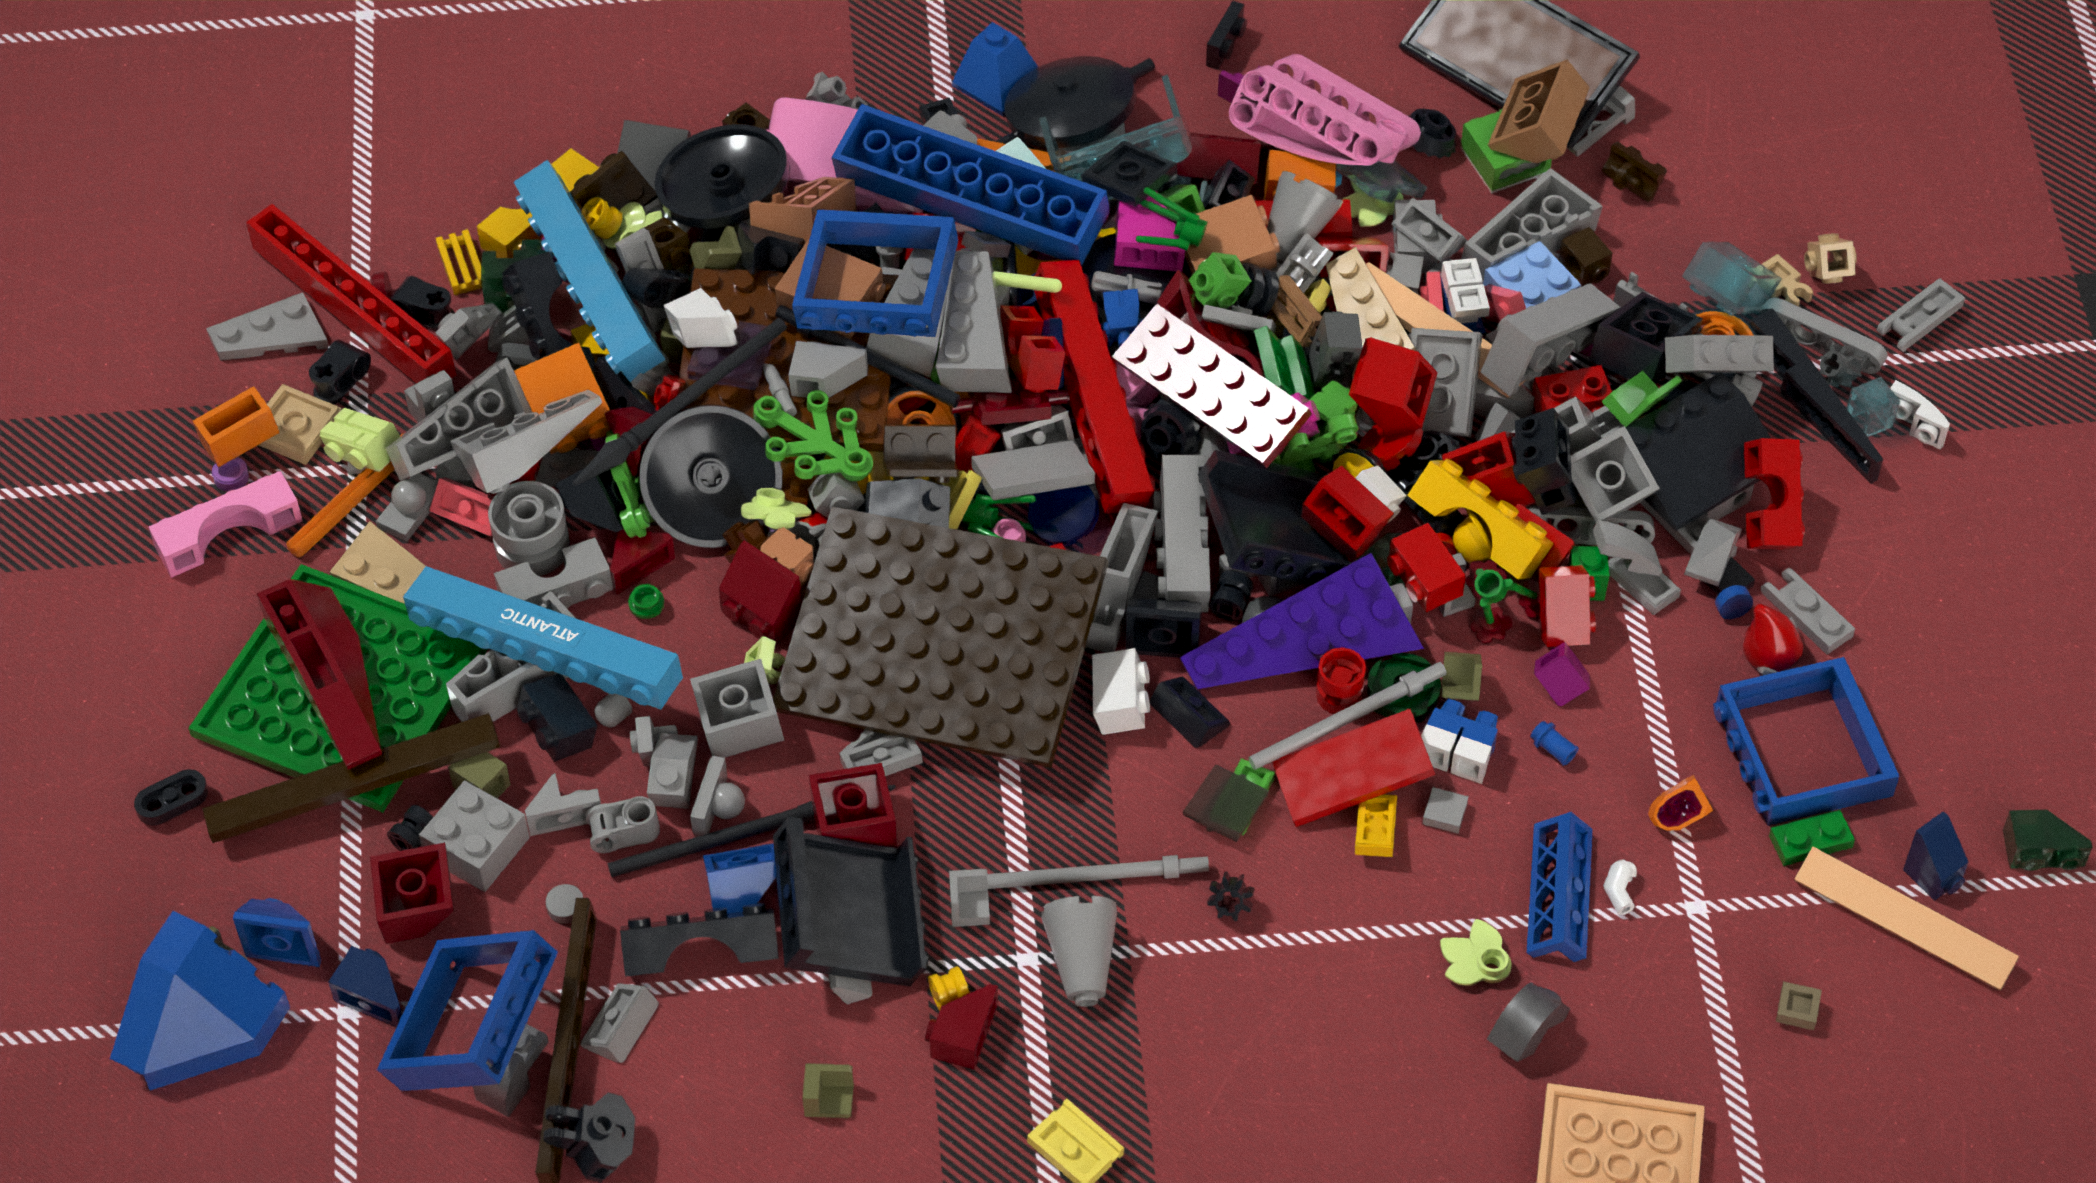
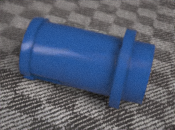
[1530,721,1579,766]

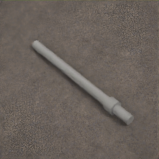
[1248,662,1447,770]
[987,855,1209,889]

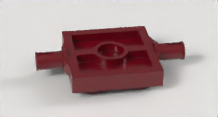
[950,375,1069,425]

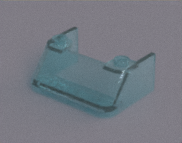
[1039,75,1192,181]

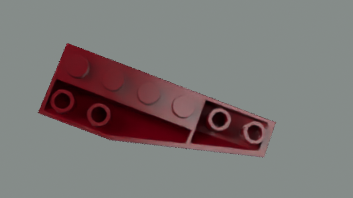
[256,579,382,770]

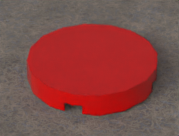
[1358,424,1423,472]

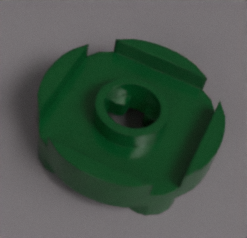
[1367,653,1441,724]

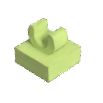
[744,636,785,684]

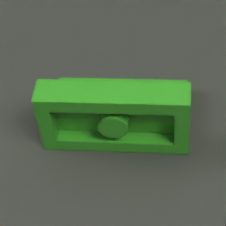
[1602,371,1682,427]

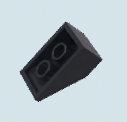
[1588,292,1703,384]

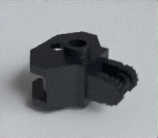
[543,1093,635,1183]

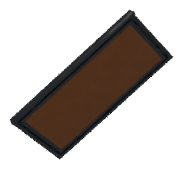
[1399,0,1641,149]

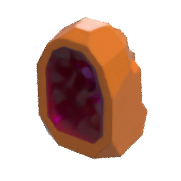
[1648,775,1714,831]

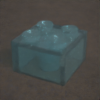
[1682,242,1782,316]

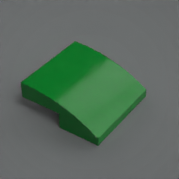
[1254,325,1315,400]

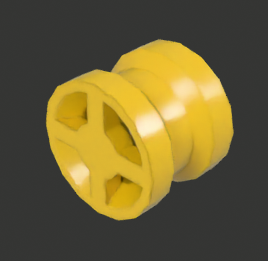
[581,197,623,239]
[928,966,970,1011]

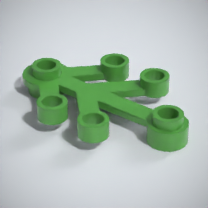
[753,390,873,481]
[1272,414,1358,472]
[605,430,655,538]

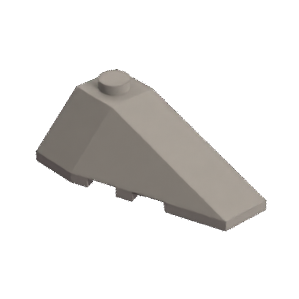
[450,390,602,494]

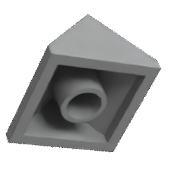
[1571,426,1660,523]

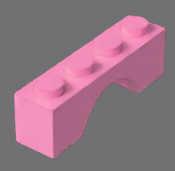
[148,471,303,578]

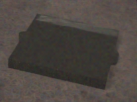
[1183,764,1269,842]

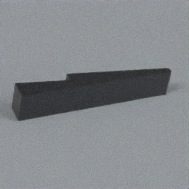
[1750,308,1883,484]

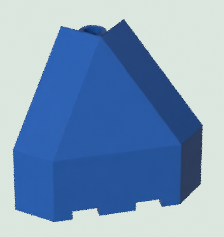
[110,911,290,1090]

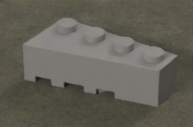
[1461,168,1602,284]
[866,249,951,378]
[936,251,1012,393]

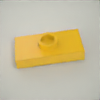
[1355,794,1397,857]

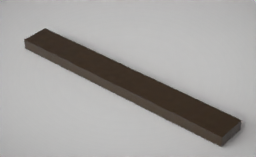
[202,713,500,843]
[535,898,597,1183]

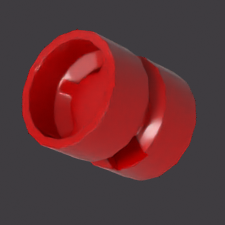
[1316,647,1366,714]

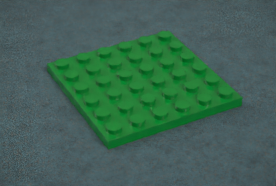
[188,564,489,813]

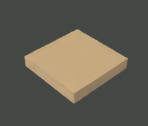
[259,384,342,465]

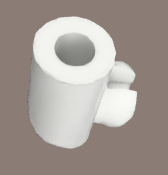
[1604,860,1637,915]

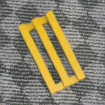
[435,229,487,295]

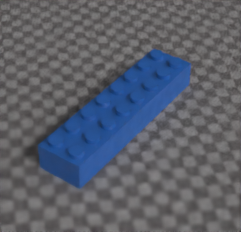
[831,104,1110,266]

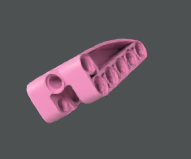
[1229,54,1421,165]
[765,98,923,214]

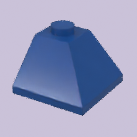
[952,22,1038,117]
[703,843,776,914]
[233,898,322,967]

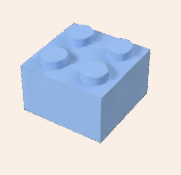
[1483,241,1581,308]

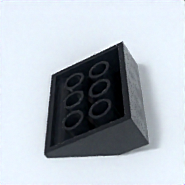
[1626,372,1771,531]

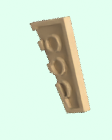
[1326,247,1416,378]
[330,521,426,604]

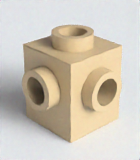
[1804,233,1857,284]

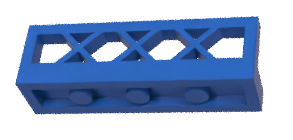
[1526,812,1593,962]

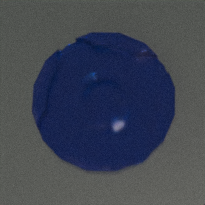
[1028,485,1099,546]

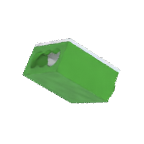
[1460,109,1552,194]

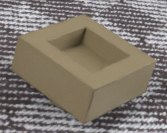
[1775,981,1822,1030]

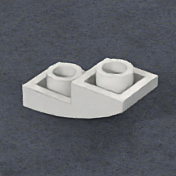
[1884,380,1950,450]

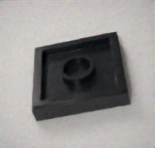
[1081,140,1177,207]

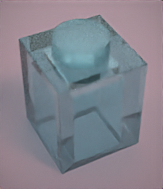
[1846,377,1900,437]

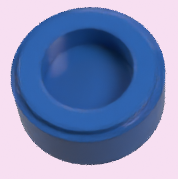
[1715,585,1753,620]

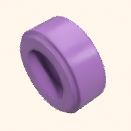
[212,457,249,492]

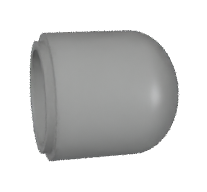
[594,693,632,727]

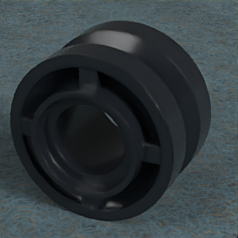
[1231,263,1279,317]

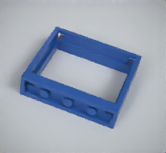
[792,209,958,337]
[1713,657,1900,826]
[377,930,558,1091]

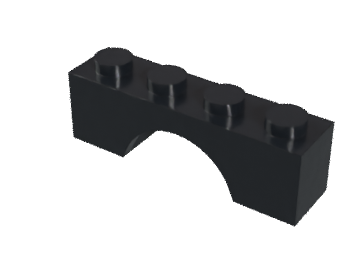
[502,251,596,370]
[620,903,779,977]

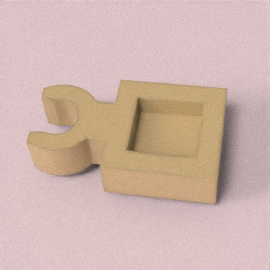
[1751,254,1813,307]

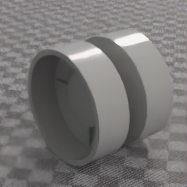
[488,481,570,576]

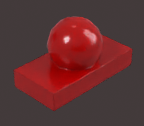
[955,415,1001,474]

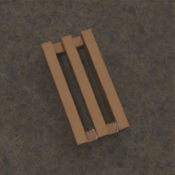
[1271,275,1322,347]

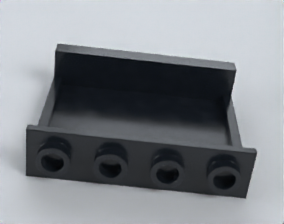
[1198,450,1353,585]
[773,816,929,987]

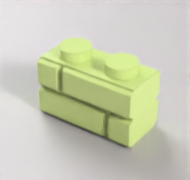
[319,408,400,472]

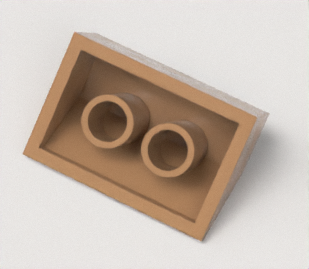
[1488,59,1590,164]

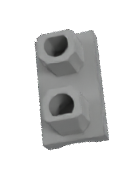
[806,72,867,109]
[1276,233,1334,293]

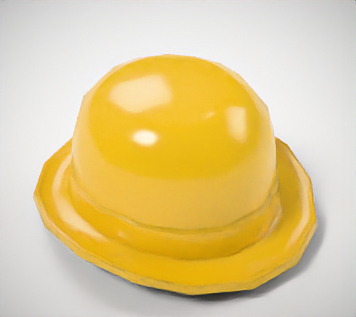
[1452,508,1492,564]

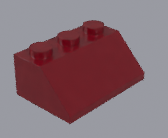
[1159,130,1264,185]

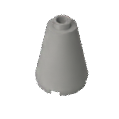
[1267,171,1343,265]
[1041,896,1118,1007]

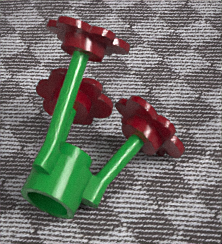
[1465,559,1540,644]

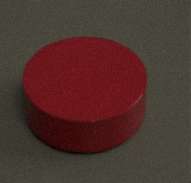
[371,271,392,299]

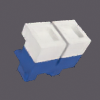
[1441,258,1490,333]
[1421,699,1498,784]

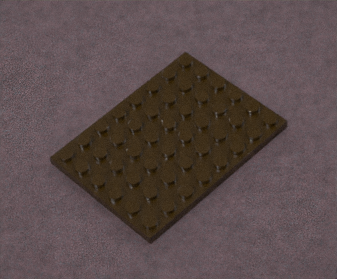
[773,506,1109,768]

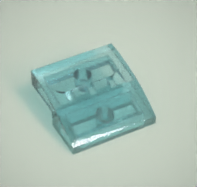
[1336,160,1428,203]

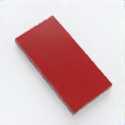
[1272,709,1436,827]

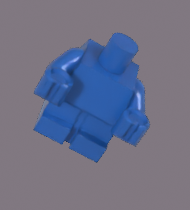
[1100,289,1144,348]

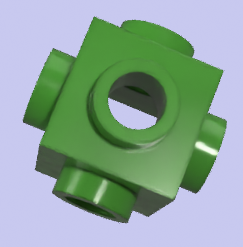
[1188,252,1252,309]

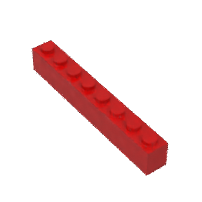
[246,204,456,384]
[1034,260,1155,514]

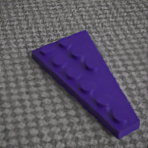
[1179,553,1424,689]

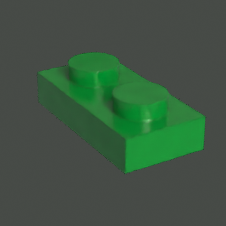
[1769,810,1855,866]

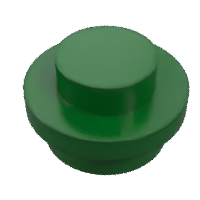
[628,584,665,619]

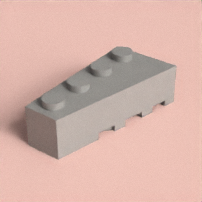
[1481,283,1621,397]
[385,357,532,481]
[1152,455,1210,612]
[446,591,575,722]

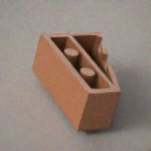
[749,177,857,245]

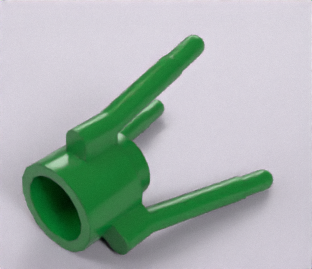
[1136,187,1208,251]
[962,494,1036,538]

